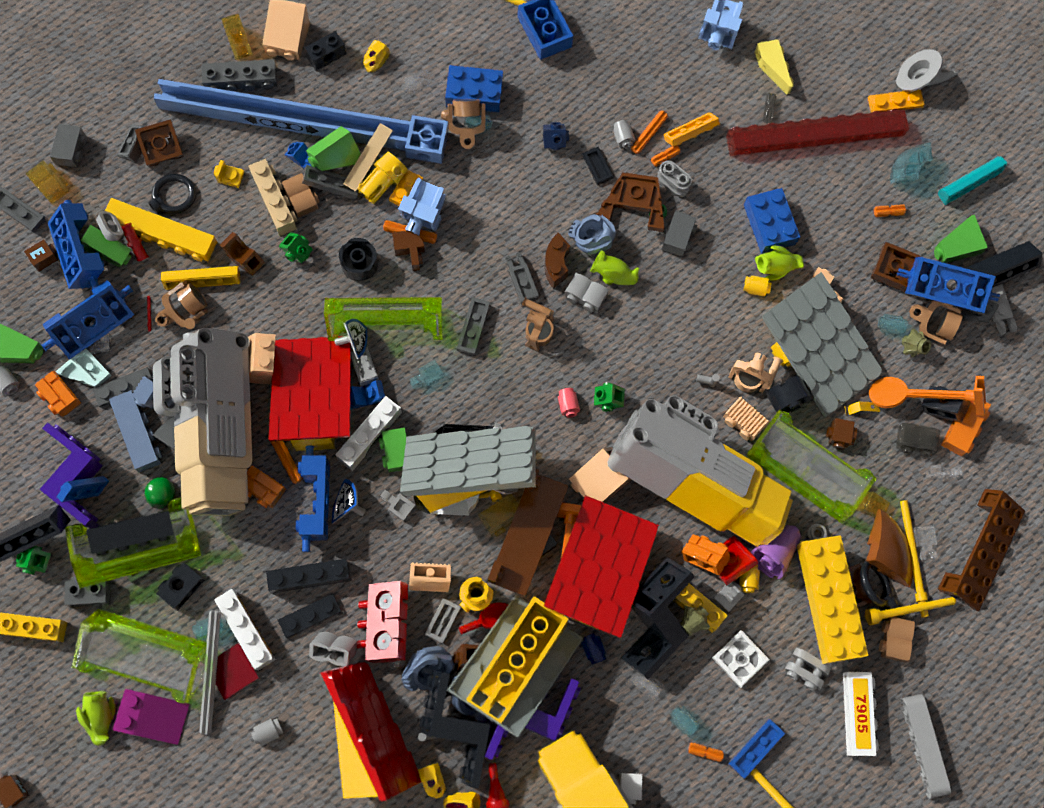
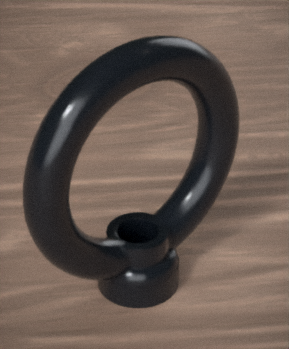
[148,174,196,214]
[860,562,898,610]

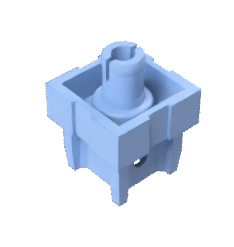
[699,0,743,50]
[398,178,446,236]

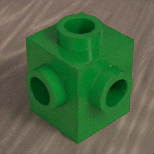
[279,232,313,263]
[594,383,625,412]
[16,546,51,575]

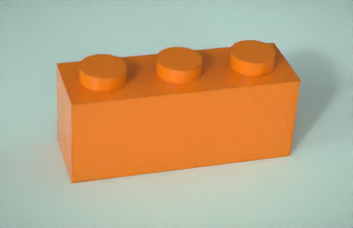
[941,401,991,456]

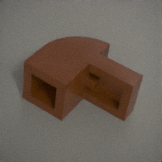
[392,231,425,271]
[220,232,265,276]

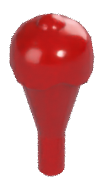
[486,763,510,808]

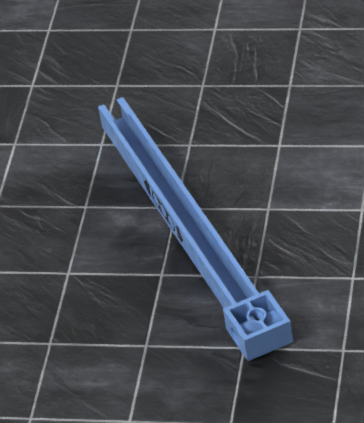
[154,79,449,164]

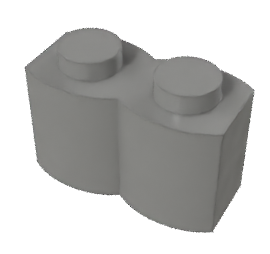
[565,273,609,313]
[309,632,357,666]

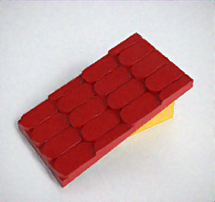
[269,336,351,451]
[543,495,659,638]
[320,662,422,801]

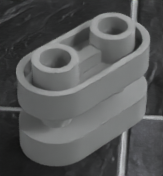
[657,161,692,197]
[785,648,832,691]

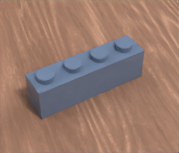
[109,390,163,473]

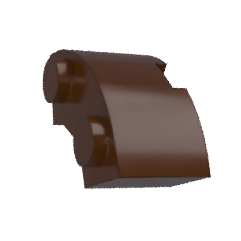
[544,233,570,289]

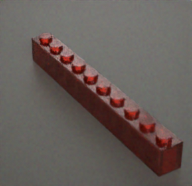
[726,109,909,156]

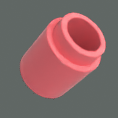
[558,388,580,418]

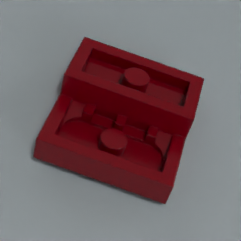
[215,643,260,701]

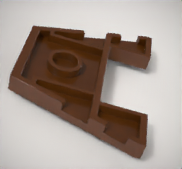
[595,172,665,232]

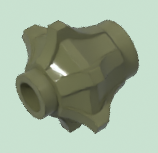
[902,329,931,357]
[680,606,710,636]

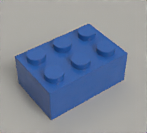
[518,0,573,60]
[445,65,503,112]
[744,188,800,254]

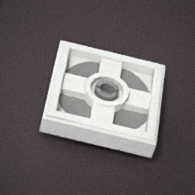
[712,630,769,688]

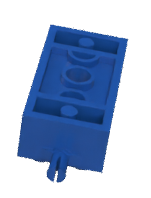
[48,200,104,290]
[897,257,1000,313]
[41,280,134,360]
[296,446,330,552]

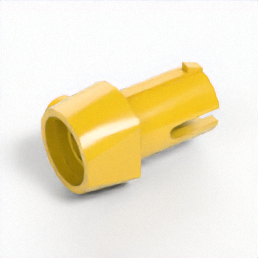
[357,152,407,204]
[459,577,493,613]

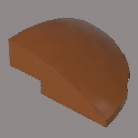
[866,509,913,588]

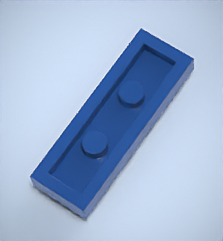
[57,476,109,502]
[728,719,785,779]

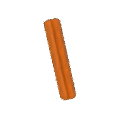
[631,110,668,154]
[383,220,437,244]
[268,435,303,484]

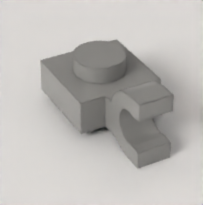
[380,490,415,522]

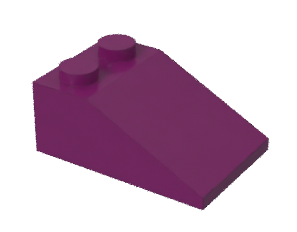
[113,689,190,745]

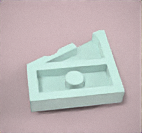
[56,349,111,388]

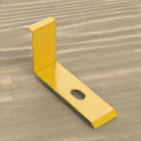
[844,401,880,415]

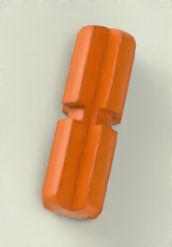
[651,145,681,167]
[874,204,906,217]
[688,743,724,762]

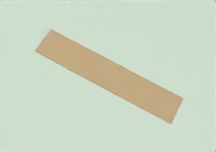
[343,123,393,191]

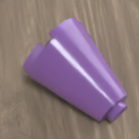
[751,525,801,579]

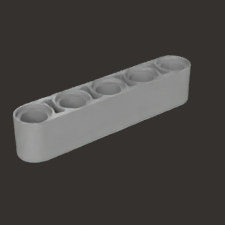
[900,694,951,799]

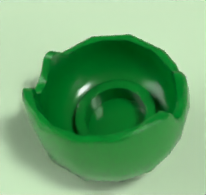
[144,477,176,508]

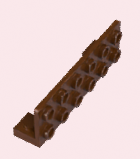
[488,469,568,596]
[938,489,1025,611]

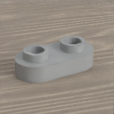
[96,211,123,241]

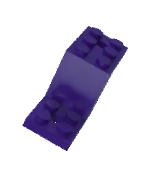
[39,422,103,528]
[485,679,581,760]

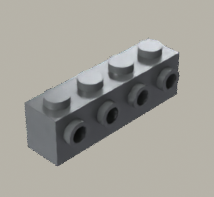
[202,59,278,91]

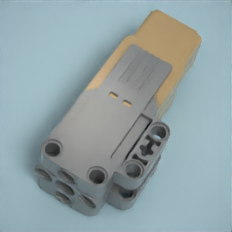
[153,328,252,516]

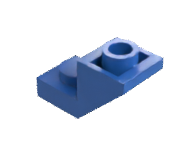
[284,142,317,169]
[350,380,385,410]

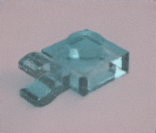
[410,360,444,389]

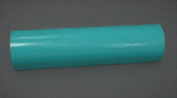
[938,156,1007,205]

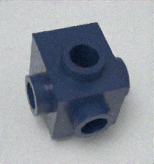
[543,122,569,150]

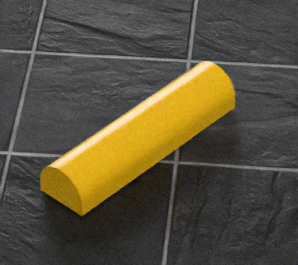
[161,266,240,290]

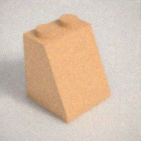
[262,0,310,61]
[248,333,276,384]
[569,447,632,503]

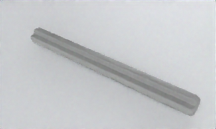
[199,610,221,735]

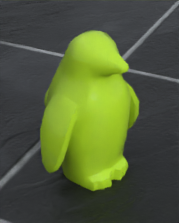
[755,246,804,281]
[590,250,639,285]
[76,691,116,746]

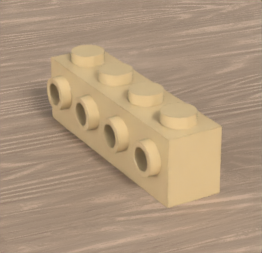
[248,159,297,236]

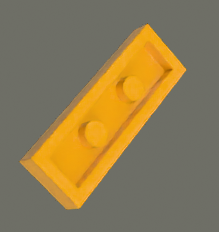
[868,89,925,114]
[663,112,720,147]

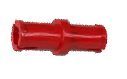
[121,222,149,261]

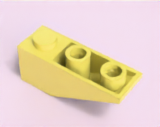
[755,40,794,95]

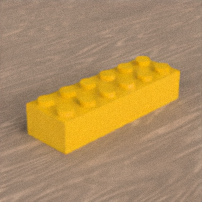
[796,535,868,664]

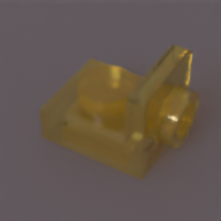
[855,492,890,518]

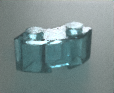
[890,142,932,184]

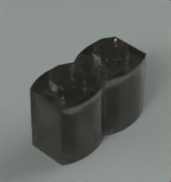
[896,423,940,457]

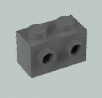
[50,124,87,168]
[661,210,698,257]
[64,575,111,607]

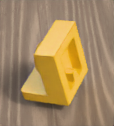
[214,160,244,188]

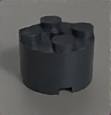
[339,238,378,281]
[766,375,813,417]

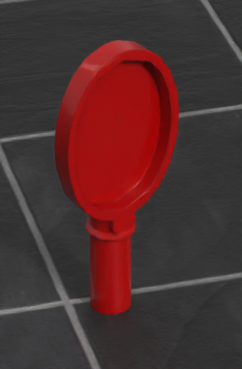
[459,602,508,635]

